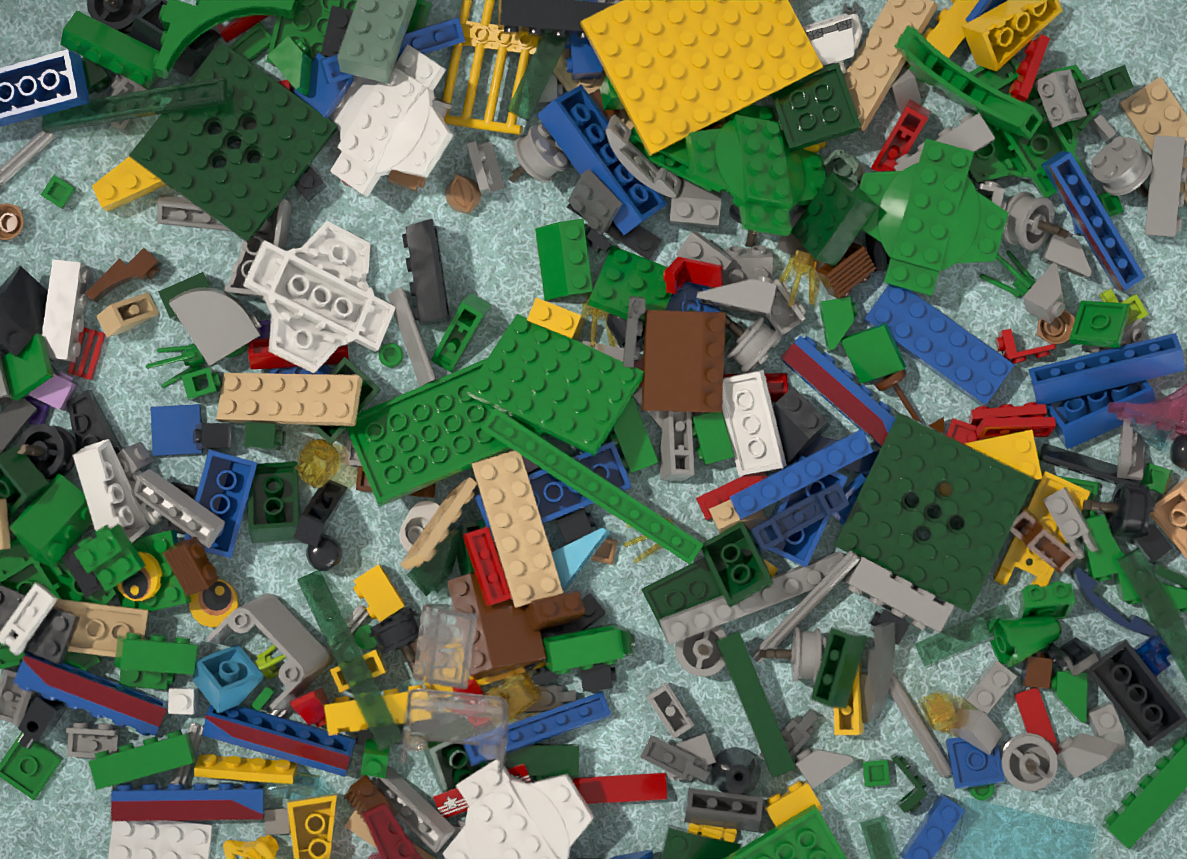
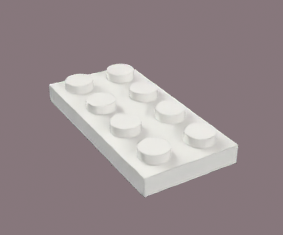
[722,370,787,476]
[108,821,213,859]

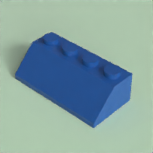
[1046,380,1157,450]
[184,450,257,558]
[758,456,848,568]

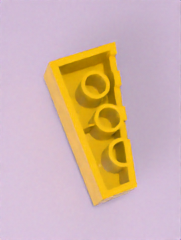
[961,0,1063,72]
[92,157,166,212]
[324,684,434,735]
[287,793,337,859]

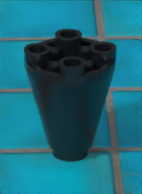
[711,747,761,795]

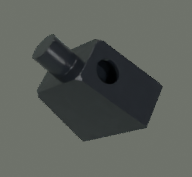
[18,695,68,749]

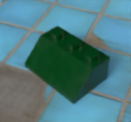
[310,357,381,445]

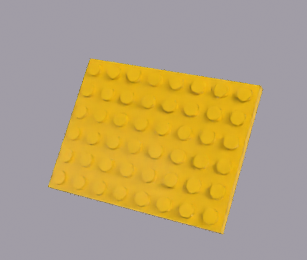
[580,0,823,156]

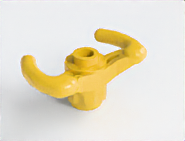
[223,835,279,859]

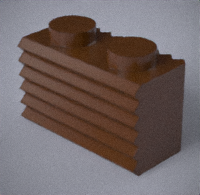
[816,242,876,299]
[162,536,219,597]
[525,590,585,632]
[344,775,398,826]

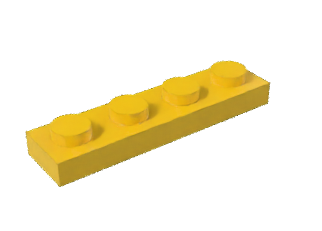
[194,754,298,784]

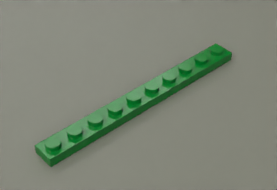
[481,407,704,565]

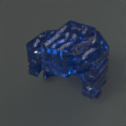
[1134,634,1174,681]

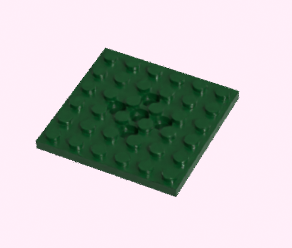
[129,41,338,243]
[834,412,1036,613]

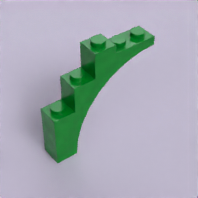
[153,0,299,79]
[894,25,1043,139]
[1080,513,1187,627]

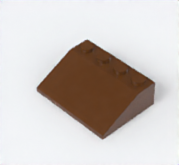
[642,310,726,412]
[447,568,547,680]

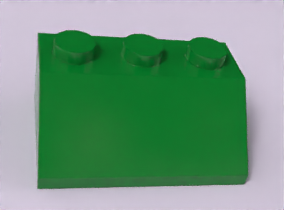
[535,219,593,301]
[9,474,93,567]

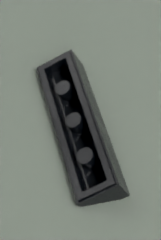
[1039,443,1139,487]

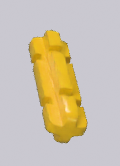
[688,823,737,842]

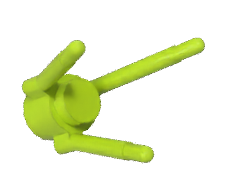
[253,644,286,680]

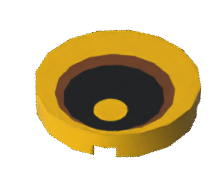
[117,551,162,601]
[189,579,239,628]

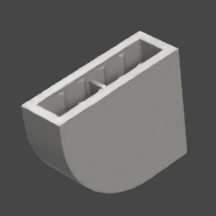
[169,287,262,366]

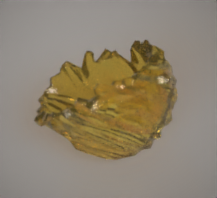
[295,438,341,488]

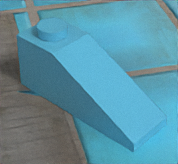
[552,527,611,591]

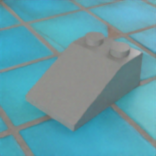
[697,276,777,318]

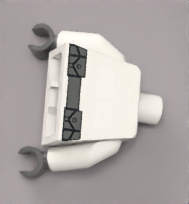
[802,2,862,74]

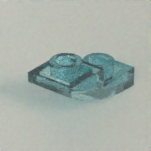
[1130,405,1171,451]
[265,772,320,799]

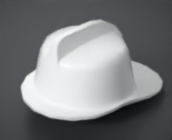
[399,501,439,552]

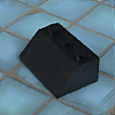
[129,0,221,78]

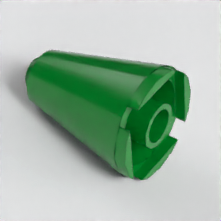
[989,616,1062,668]

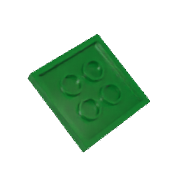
[587,246,672,327]
[117,530,191,612]

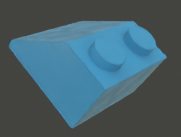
[193,644,264,713]

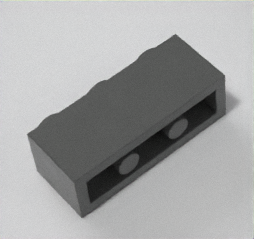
[684,788,763,832]

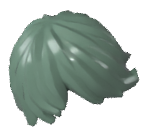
[823,149,864,187]

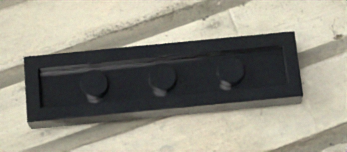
[567,203,662,260]
[522,593,605,673]

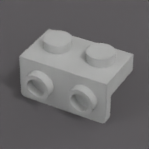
[977,181,1007,210]
[676,230,733,273]
[722,245,773,286]
[767,279,806,337]
[0,668,36,726]
[66,722,120,758]

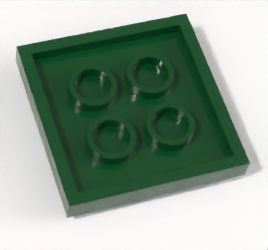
[771,63,861,152]

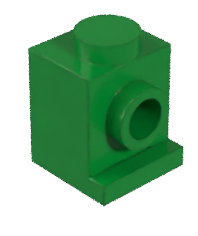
[181,367,222,400]

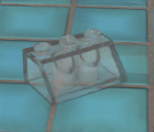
[413,604,477,689]

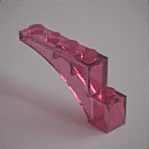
[1107,383,1187,435]

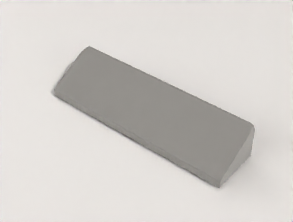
[157,195,230,231]
[388,287,437,386]
[133,469,225,548]
[372,765,455,853]

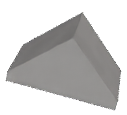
[889,64,922,114]
[947,709,1003,755]

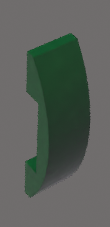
[1031,65,1134,125]

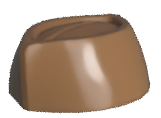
[445,174,481,214]
[0,204,24,240]
[1035,309,1075,344]

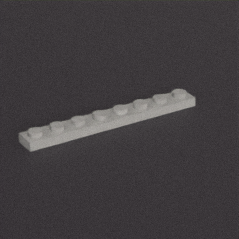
[659,551,847,645]

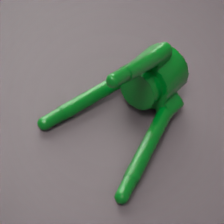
[979,250,1036,298]
[145,343,205,388]

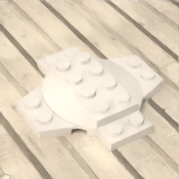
[330,44,453,197]
[243,221,396,373]
[443,758,594,859]

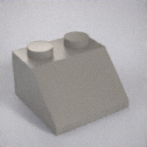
[669,176,722,229]

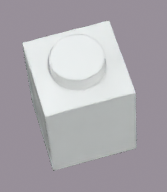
[168,687,199,714]

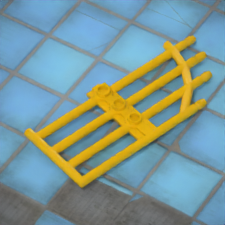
[442,0,542,135]

